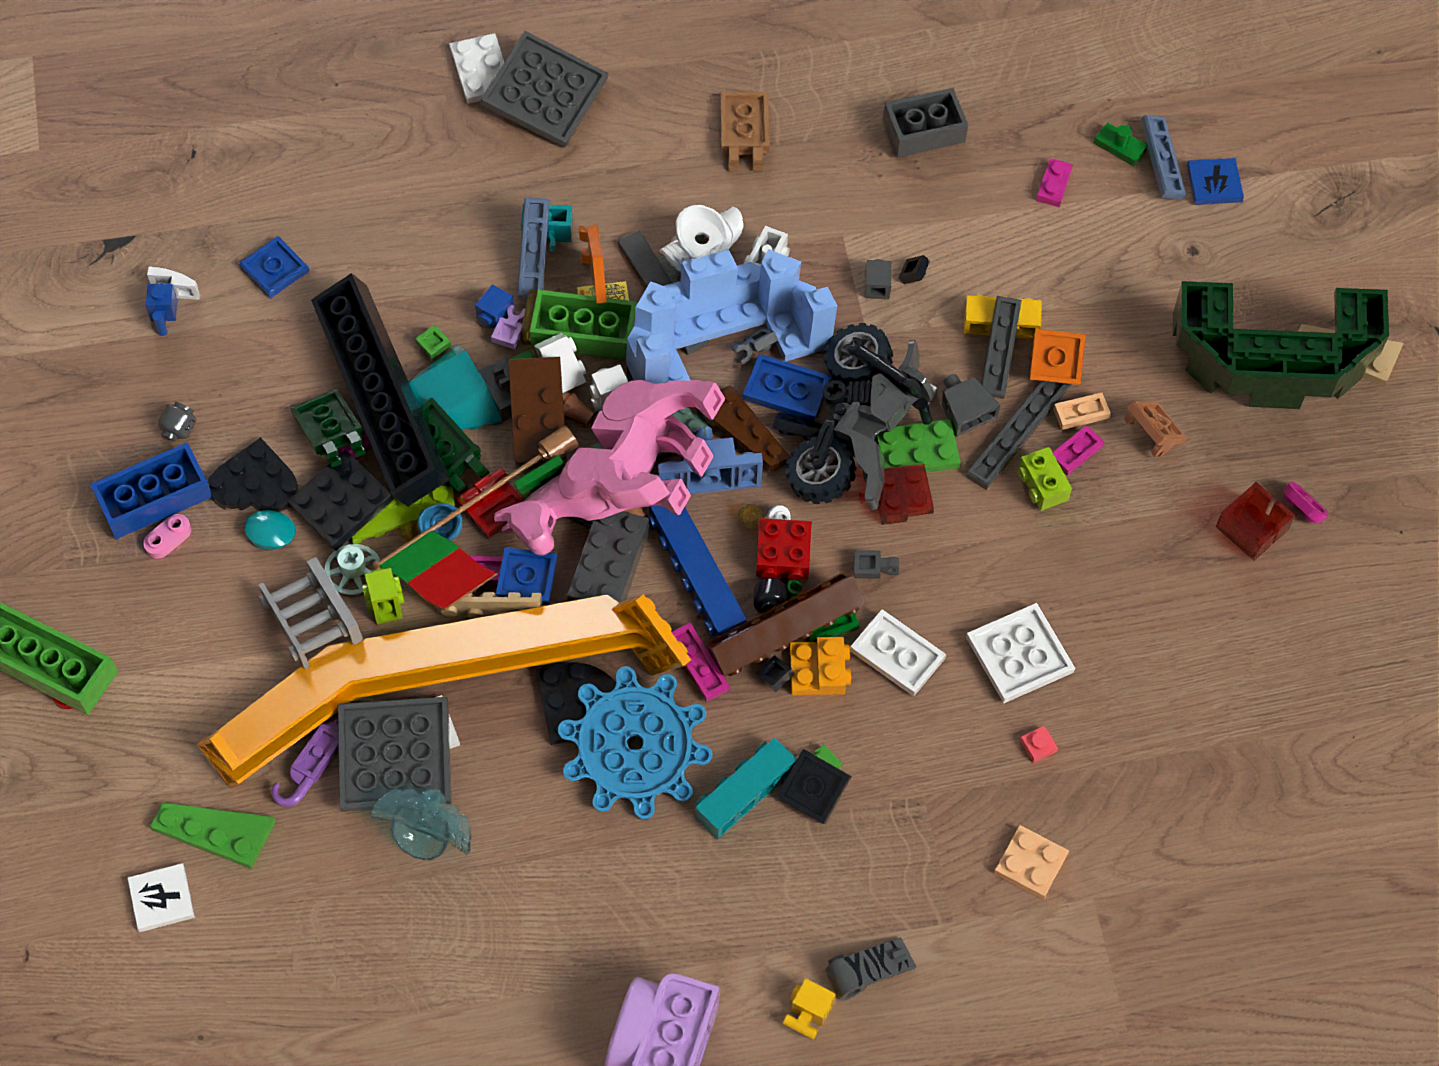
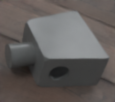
[942,374,1000,437]

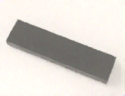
[981,296,1022,399]

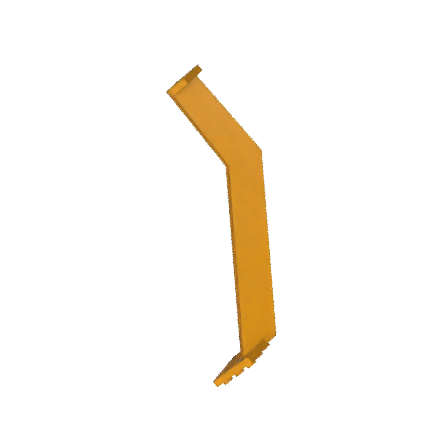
[197,594,691,787]

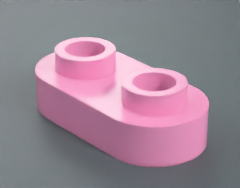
[143,514,191,559]

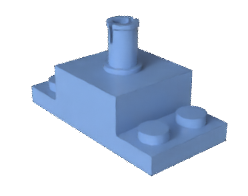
[658,427,763,494]

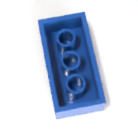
[90,442,212,540]

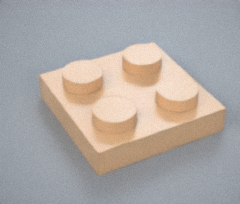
[994,825,1069,900]

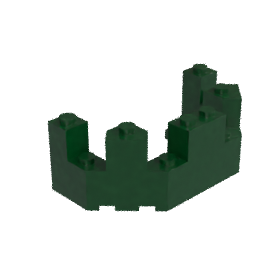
[1173,281,1389,409]

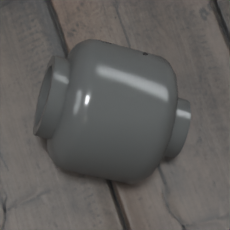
[157,402,196,442]

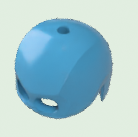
[417,503,462,541]

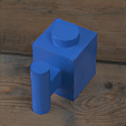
[146,284,178,336]

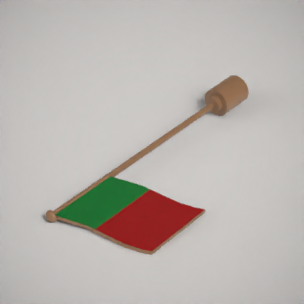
[373,425,579,610]

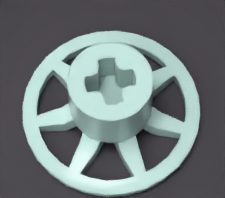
[325,544,380,595]

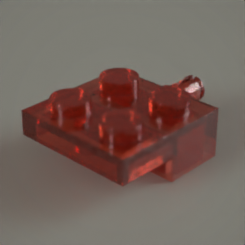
[859,464,934,525]

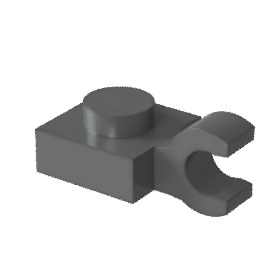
[732,328,778,364]
[854,550,899,579]

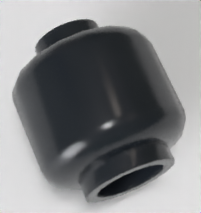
[753,578,788,614]

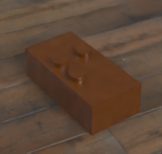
[508,356,567,463]

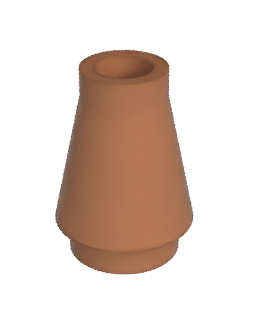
[563,392,595,426]

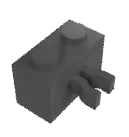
[478,358,512,422]

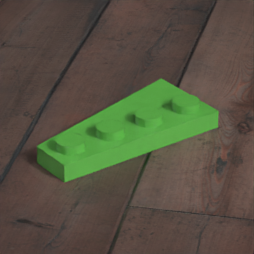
[150,803,276,869]

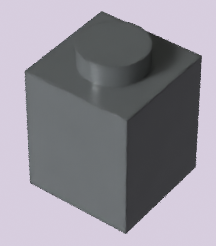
[865,259,892,299]

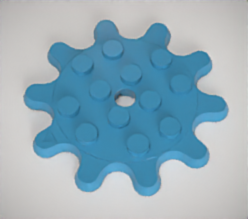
[558,666,712,820]

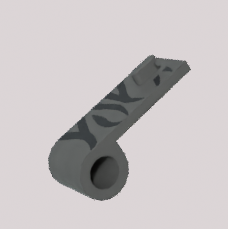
[825,937,917,1000]

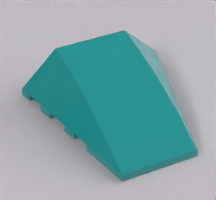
[408,345,502,430]

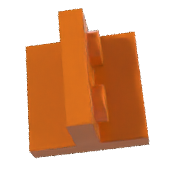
[1029,329,1086,385]

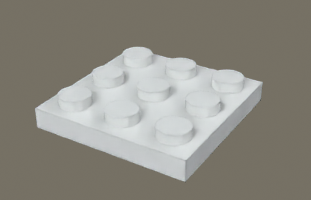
[966,603,1075,704]

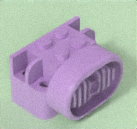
[604,974,720,1066]

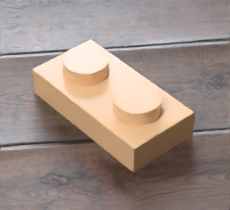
[1053,393,1111,430]

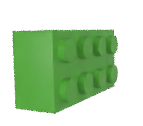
[530,290,637,359]

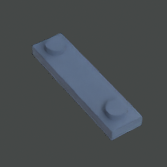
[1141,115,1186,200]
[517,197,550,298]

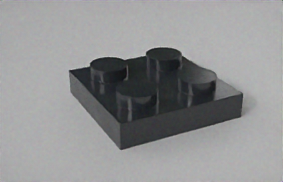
[777,749,852,824]

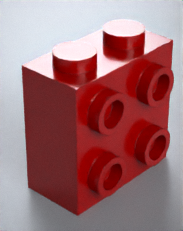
[756,518,812,581]

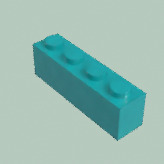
[695,737,797,840]

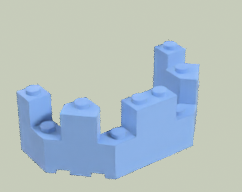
[626,249,837,384]

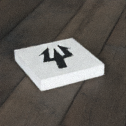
[128,863,195,932]

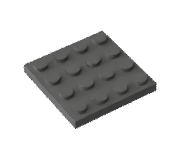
[480,31,609,148]
[338,697,452,812]

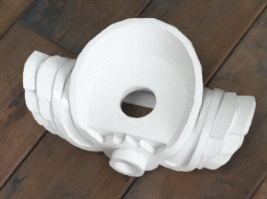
[659,205,743,272]

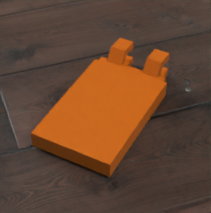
[579,225,607,303]

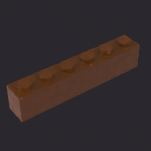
[705,571,865,676]

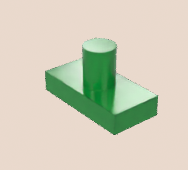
[1094,122,1147,166]

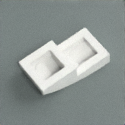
[147,267,200,300]

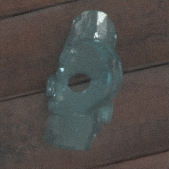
[371,789,471,860]

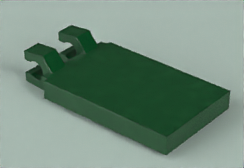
[290,388,366,468]
[420,397,490,494]

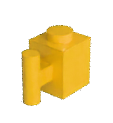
[783,978,836,1040]

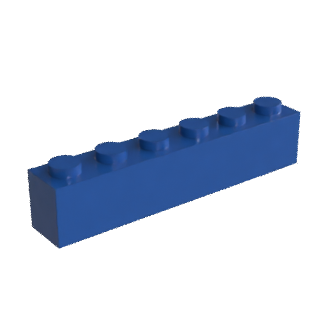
[647,506,747,638]

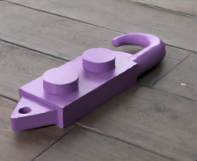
[271,719,339,807]

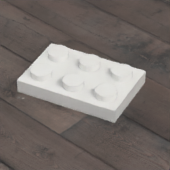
[449,33,504,104]
[850,609,946,697]

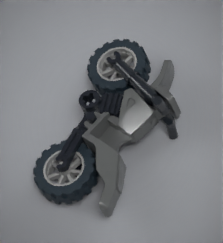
[785,323,934,510]

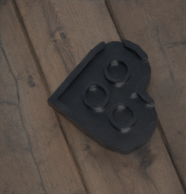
[208,437,298,512]

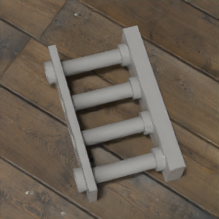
[258,557,363,669]

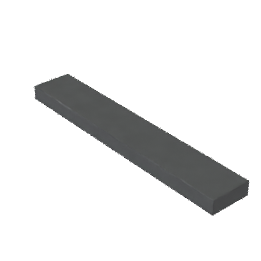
[618,230,709,355]
[966,381,1072,490]

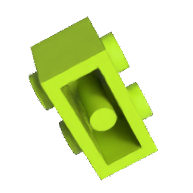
[1017,447,1072,511]
[362,568,405,625]

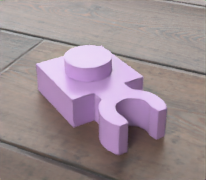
[491,305,527,350]

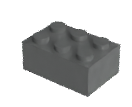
[883,88,968,158]

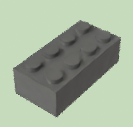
[567,511,649,603]

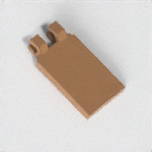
[721,92,770,171]

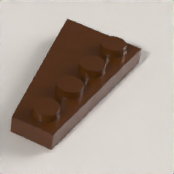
[689,385,790,472]

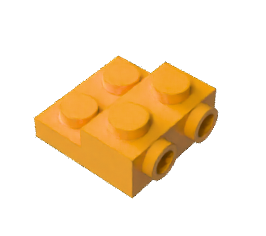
[790,637,851,695]

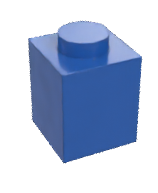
[475,284,514,329]

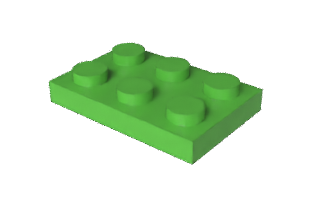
[876,419,961,478]

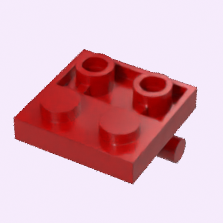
[456,468,524,539]

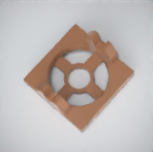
[1124,401,1187,457]

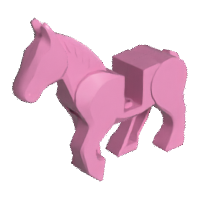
[494,380,725,556]

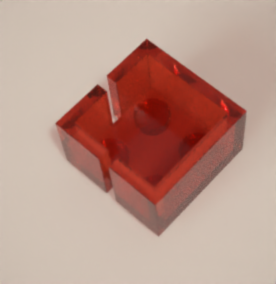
[1216,482,1295,561]

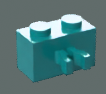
[521,204,573,251]

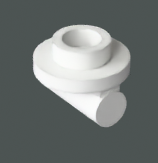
[764,505,791,520]

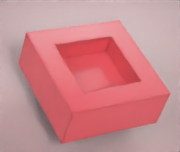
[1020,726,1058,763]

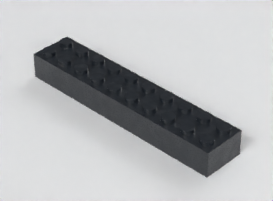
[311,273,450,507]

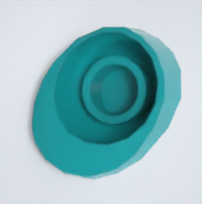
[245,510,296,550]

